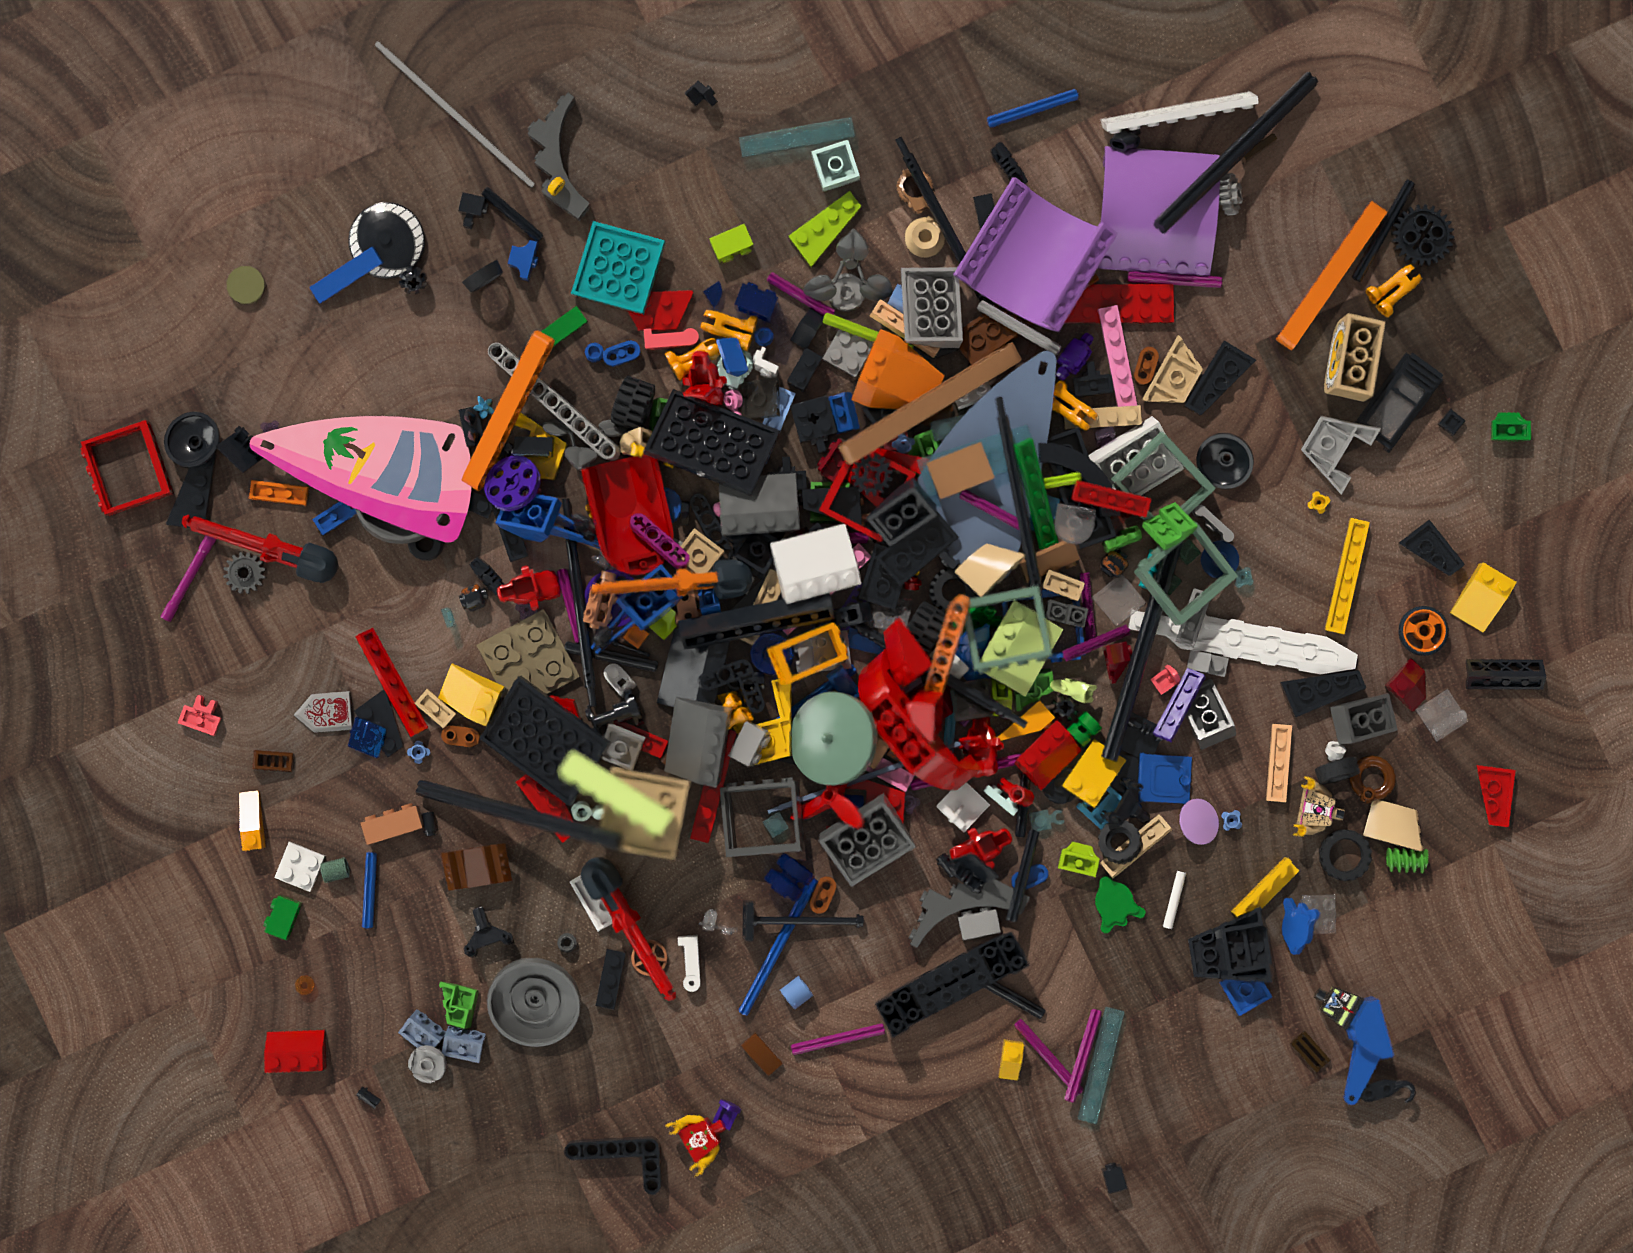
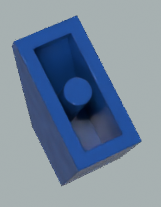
[698,588,721,616]

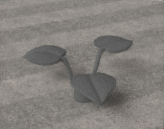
[803,229,893,301]
[541,419,632,470]

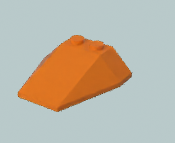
[851,329,944,410]

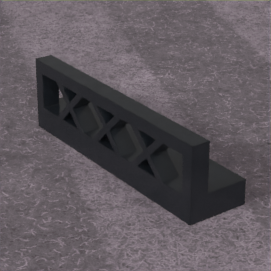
[1465,659,1546,690]

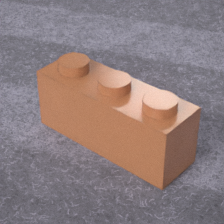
[361,803,424,845]

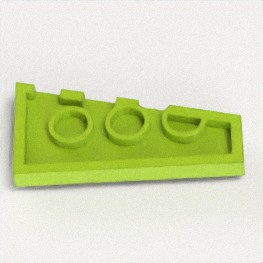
[789,191,861,267]

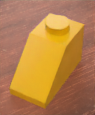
[998,1039,1024,1081]

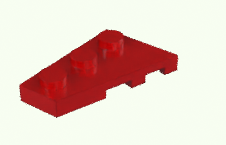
[1476,765,1515,827]

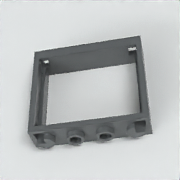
[720,777,805,857]

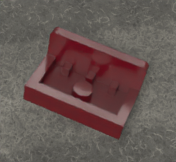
[817,438,852,483]

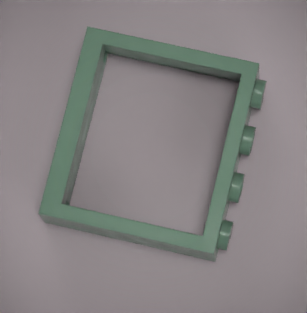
[1111,431,1216,521]
[1134,522,1238,625]
[961,586,1052,673]

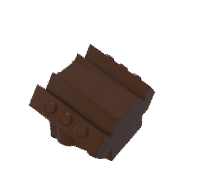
[441,843,512,891]

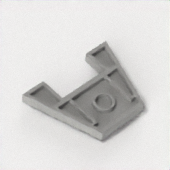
[1301,416,1381,494]

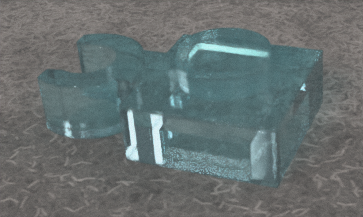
[1029,809,1064,831]

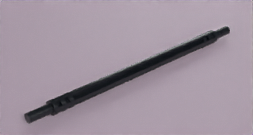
[895,136,994,306]
[995,396,1044,606]
[562,498,597,707]
[842,619,1028,729]

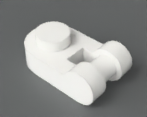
[604,664,637,698]

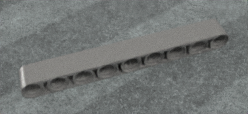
[488,343,620,461]

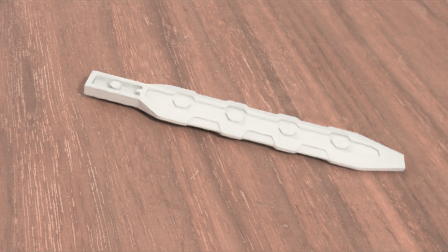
[1128,610,1358,674]

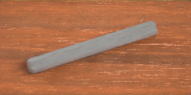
[977,301,1061,355]

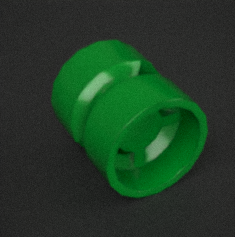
[1067,711,1103,747]

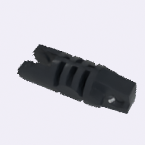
[990,142,1028,184]
[469,557,505,597]

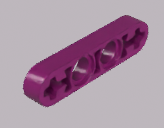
[630,513,690,569]

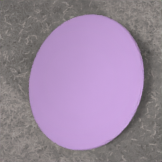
[1180,799,1219,845]

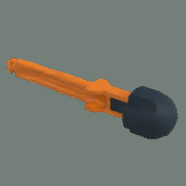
[591,560,752,599]

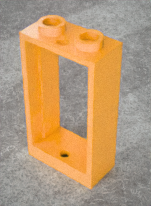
[767,622,848,685]

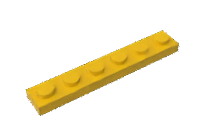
[1325,518,1370,634]

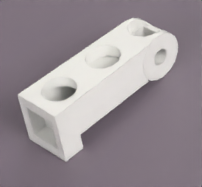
[678,935,701,992]

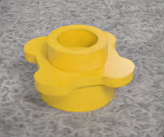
[1308,491,1330,514]

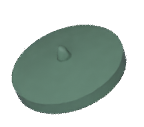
[791,692,877,785]

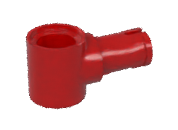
[997,778,1034,807]

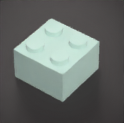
[811,140,860,192]

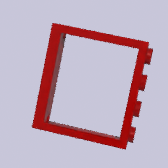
[81,420,174,516]
[819,451,917,542]

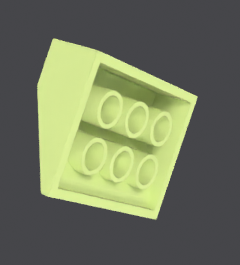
[979,600,1063,697]

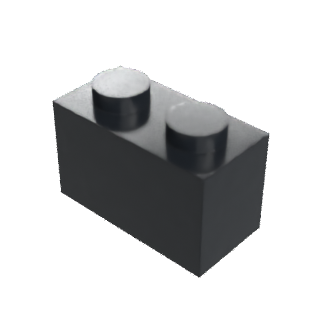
[787,348,823,393]

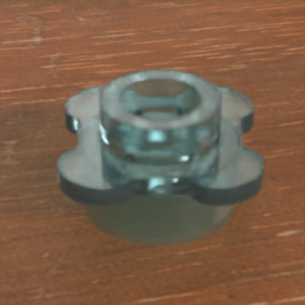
[1235,567,1254,588]

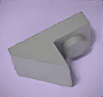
[1187,650,1229,677]

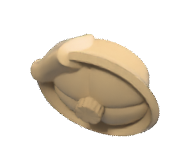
[905,216,945,257]

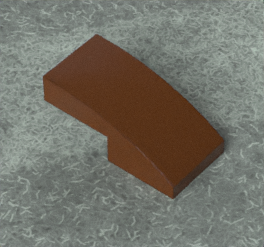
[741,1033,783,1076]

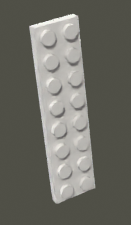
[1101,92,1259,134]

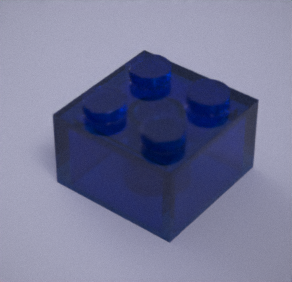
[734,282,779,323]

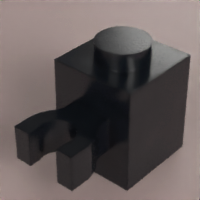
[458,192,489,230]

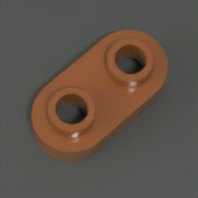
[1133,347,1159,385]
[441,726,480,747]
[810,876,836,914]

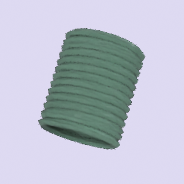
[320,857,350,883]

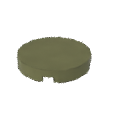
[227,266,265,304]

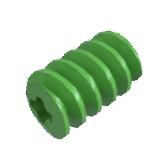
[1386,848,1428,873]

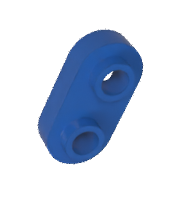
[603,340,641,367]

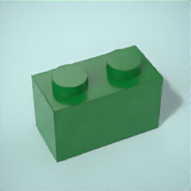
[263,895,302,940]

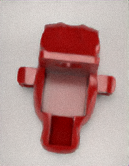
[682,350,727,406]
[497,566,561,611]
[959,714,1004,778]
[949,828,1013,869]

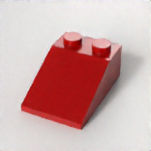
[883,617,933,689]

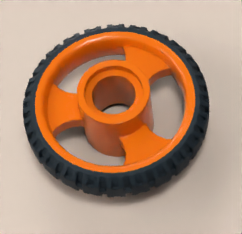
[1398,606,1449,656]

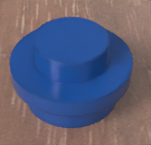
[754,327,774,346]
[585,343,604,362]

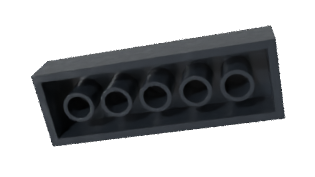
[1047,427,1116,550]

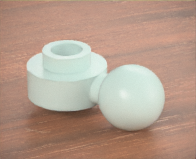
[571,801,604,821]

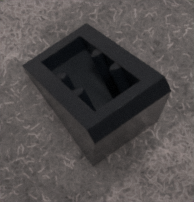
[790,308,824,349]

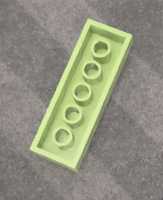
[559,751,674,836]

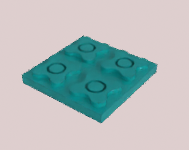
[571,221,666,315]

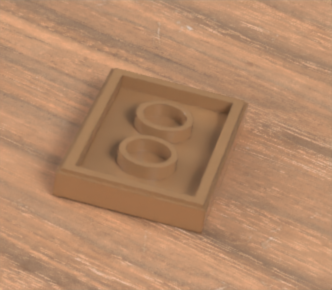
[926,442,995,499]

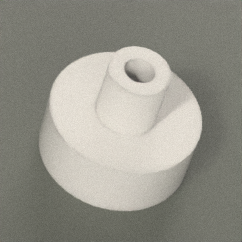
[1325,741,1346,762]

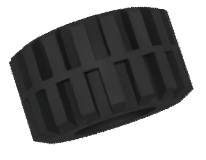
[929,567,977,614]

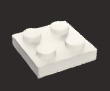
[275,842,325,892]

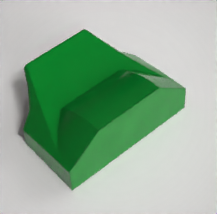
[1491,412,1531,441]

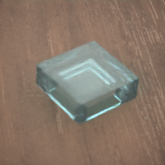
[441,607,456,628]

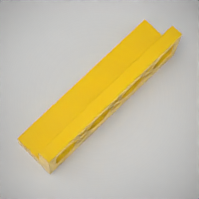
[1231,857,1299,918]

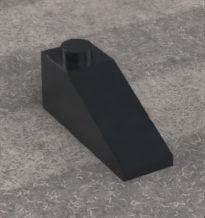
[811,602,873,633]

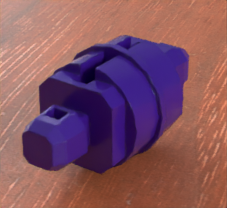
[1056,333,1093,381]

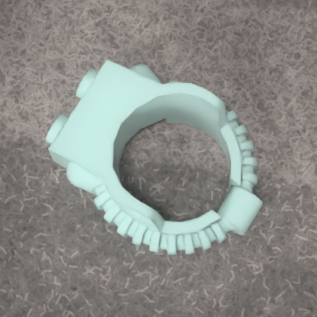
[717,350,753,390]

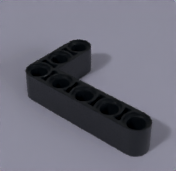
[564,1136,662,1195]

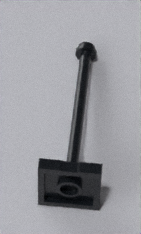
[742,900,864,941]

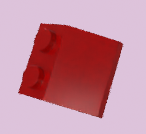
[908,690,943,742]

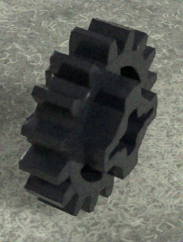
[851,454,893,496]

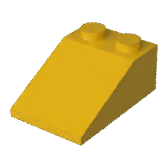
[1450,563,1517,633]
[438,663,505,726]
[1062,739,1126,808]

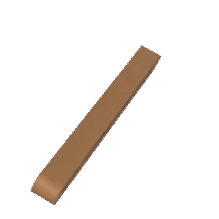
[838,342,1022,464]

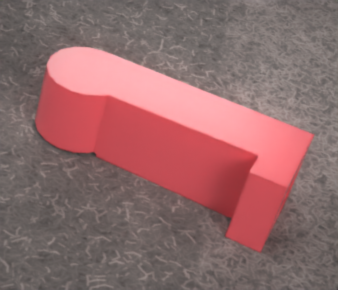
[644,328,699,350]

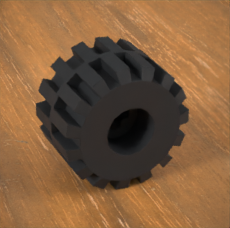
[611,375,655,430]
[907,601,947,657]

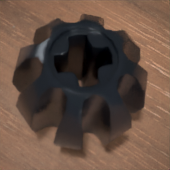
[399,266,428,295]
[1051,694,1079,722]

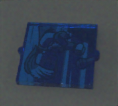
[348,717,386,758]

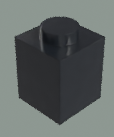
[1101,1162,1128,1194]

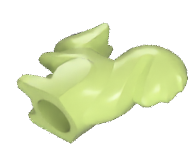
[1050,678,1097,703]

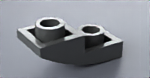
[1044,600,1088,628]

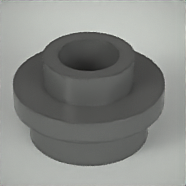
[557,933,577,953]

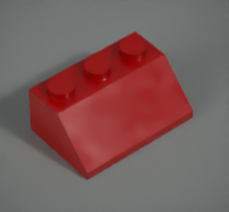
[1014,720,1081,790]
[264,1030,326,1073]

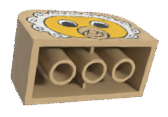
[1324,313,1385,402]

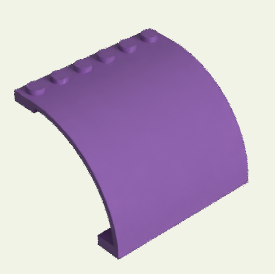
[1097,146,1220,276]
[953,177,1118,332]

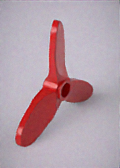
[790,783,864,829]

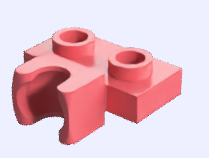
[178,695,222,736]

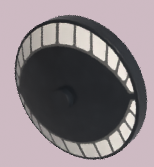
[348,202,426,279]

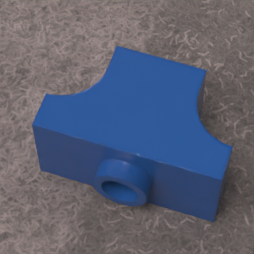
[508,240,539,281]

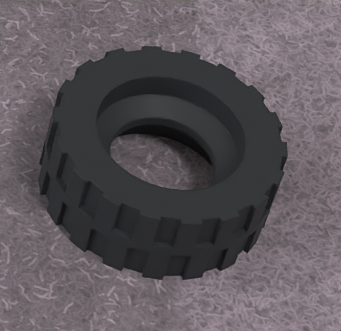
[1315,757,1360,785]
[1098,820,1142,864]

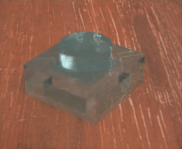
[763,812,789,838]

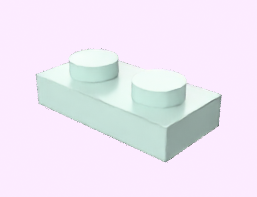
[983,785,1018,816]

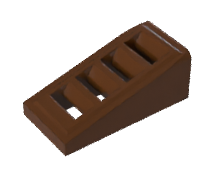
[252,750,293,772]

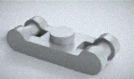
[1192,505,1234,543]

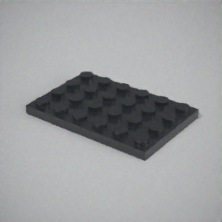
[644,389,780,496]
[479,676,612,806]

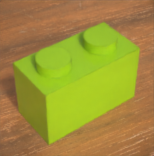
[709,224,754,263]

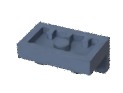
[398,1010,446,1048]
[442,1026,486,1063]

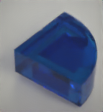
[703,281,722,308]

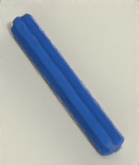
[362,852,377,928]

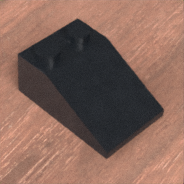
[867,477,937,546]

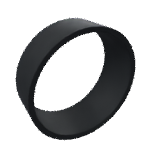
[462,260,503,293]

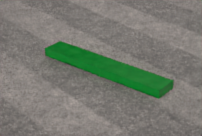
[1014,438,1059,550]

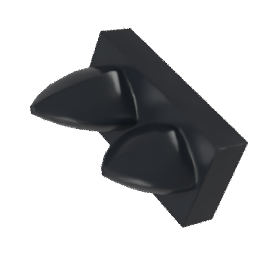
[458,406,484,447]

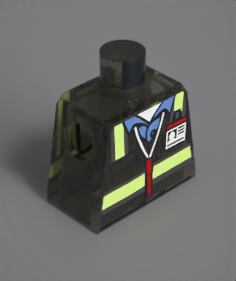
[1314,986,1364,1031]

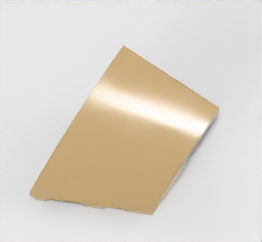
[955,544,1025,597]
[1363,800,1423,852]

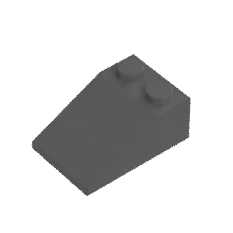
[1186,679,1236,750]
[1330,693,1398,745]

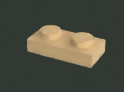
[1042,570,1085,602]
[414,689,456,728]

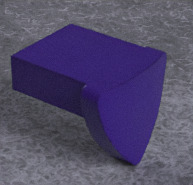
[712,1099,742,1130]

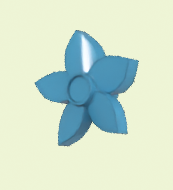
[473,396,494,419]

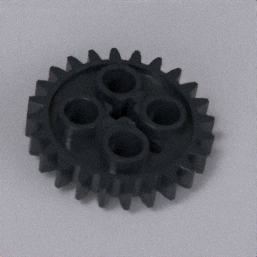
[1391,204,1455,267]

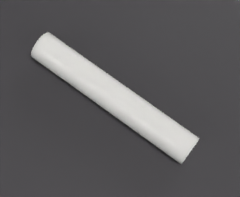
[1163,871,1186,929]

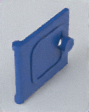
[1138,753,1192,804]

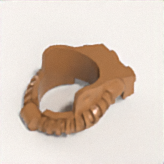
[896,169,935,214]

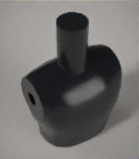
[1110,129,1141,152]

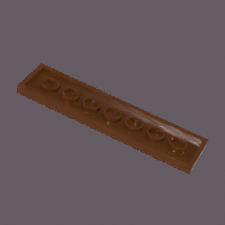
[959,272,1099,365]

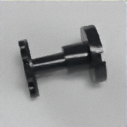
[585,688,645,735]

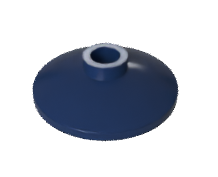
[1201,541,1239,579]

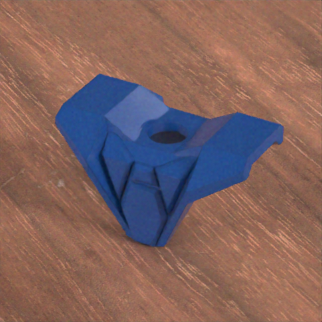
[949,624,991,685]

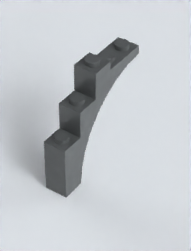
[527,93,591,222]
[908,879,1030,948]

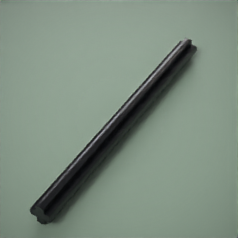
[1153,72,1318,234]
[1101,541,1184,762]
[416,780,624,850]

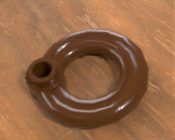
[1350,756,1396,804]

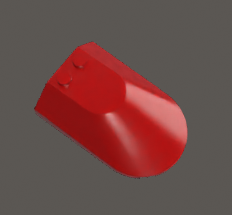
[581,454,674,575]

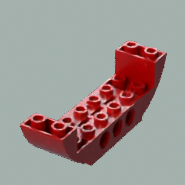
[858,649,982,791]

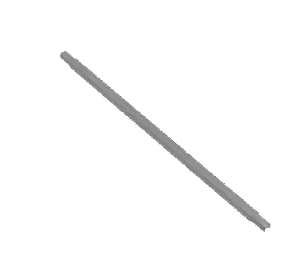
[375,42,535,188]

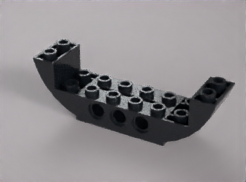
[874,931,1030,1038]

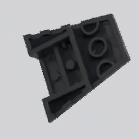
[1188,906,1274,983]

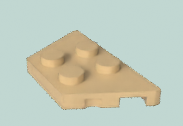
[1142,335,1203,403]

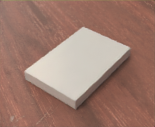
[570,875,612,932]

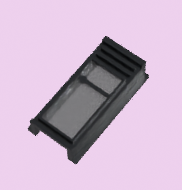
[1354,352,1444,453]

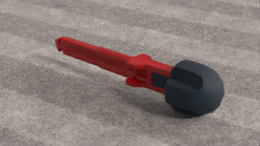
[182,515,338,583]
[580,857,676,1001]

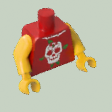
[666,1115,726,1176]

